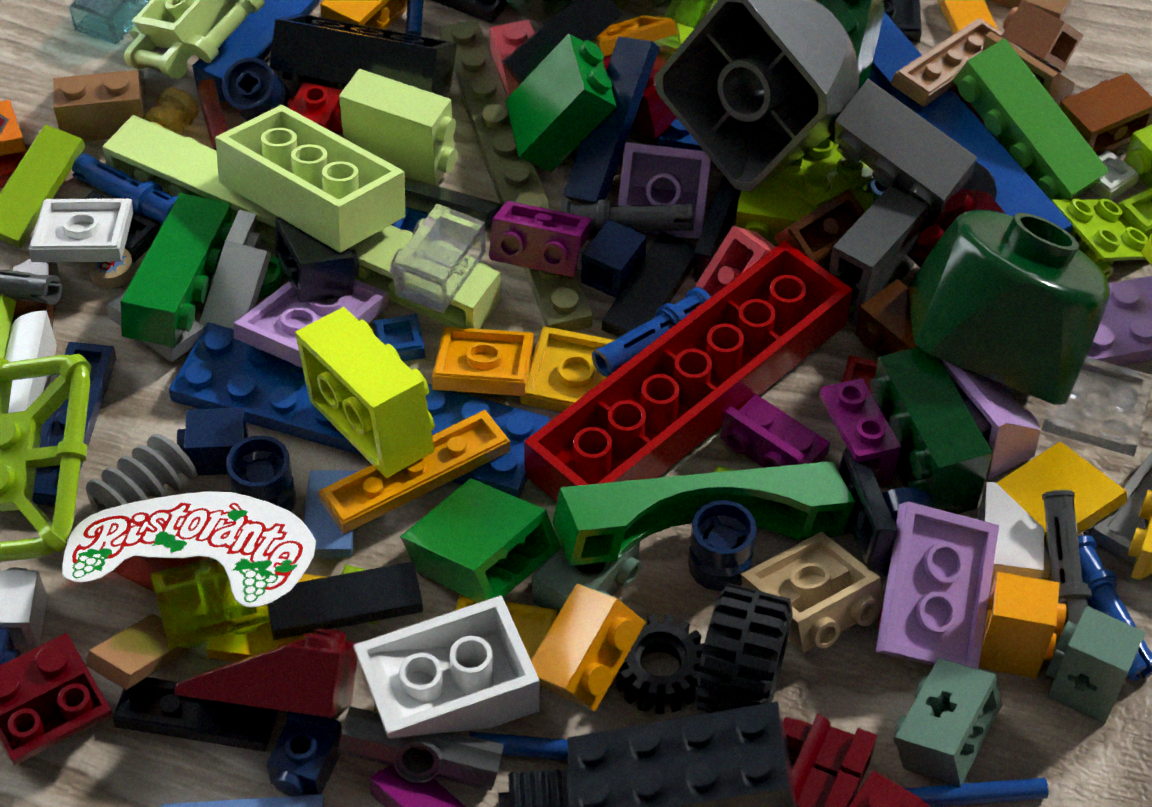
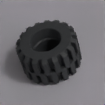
[695,584,793,713]

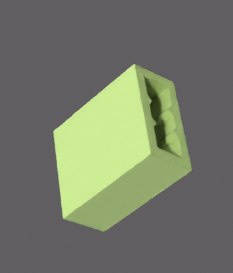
[339,69,457,186]

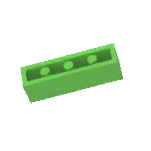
[953,38,1109,200]

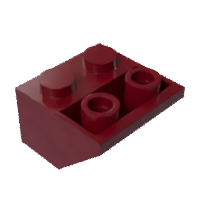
[0,633,113,766]

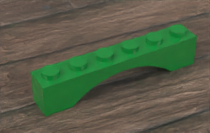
[552,461,855,566]

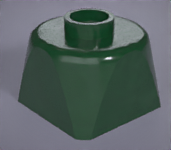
[908,210,1110,405]

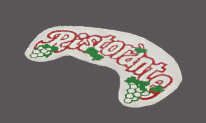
[62,491,316,607]

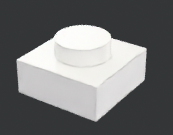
[226,210,262,249]

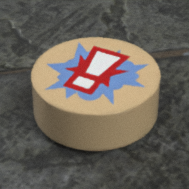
[87,248,134,289]

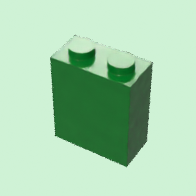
[505,33,617,172]
[400,478,561,603]

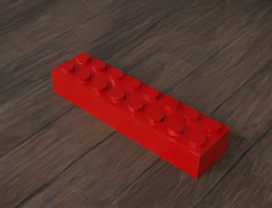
[524,241,853,502]

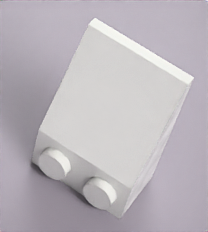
[353,595,540,738]

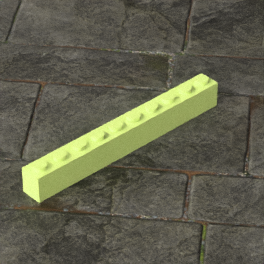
[102,115,501,329]

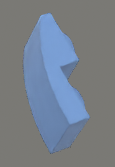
[304,470,358,559]

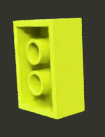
[295,307,435,478]

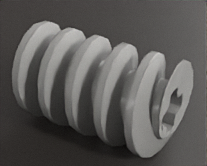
[86,434,198,513]

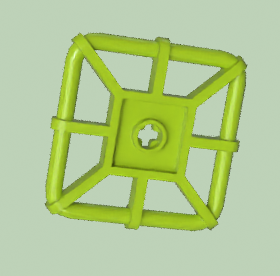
[0,354,91,562]

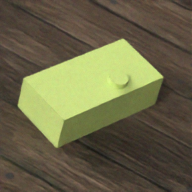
[215,105,405,253]

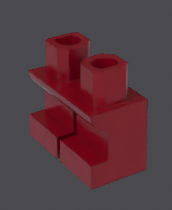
[783,713,878,807]

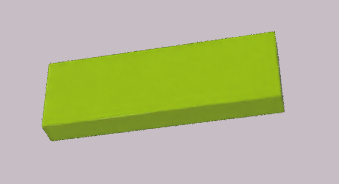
[0,124,85,248]

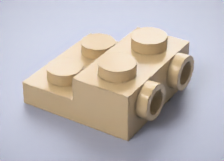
[741,531,884,653]

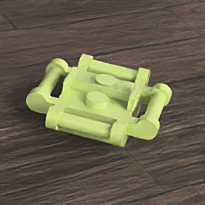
[124,0,265,79]

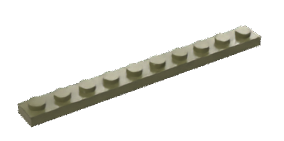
[439,19,593,331]

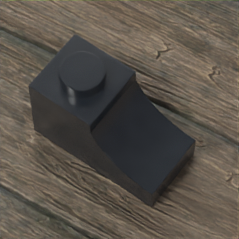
[275,216,359,302]

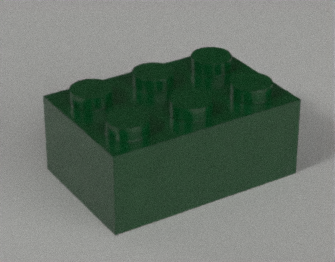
[870,346,993,514]

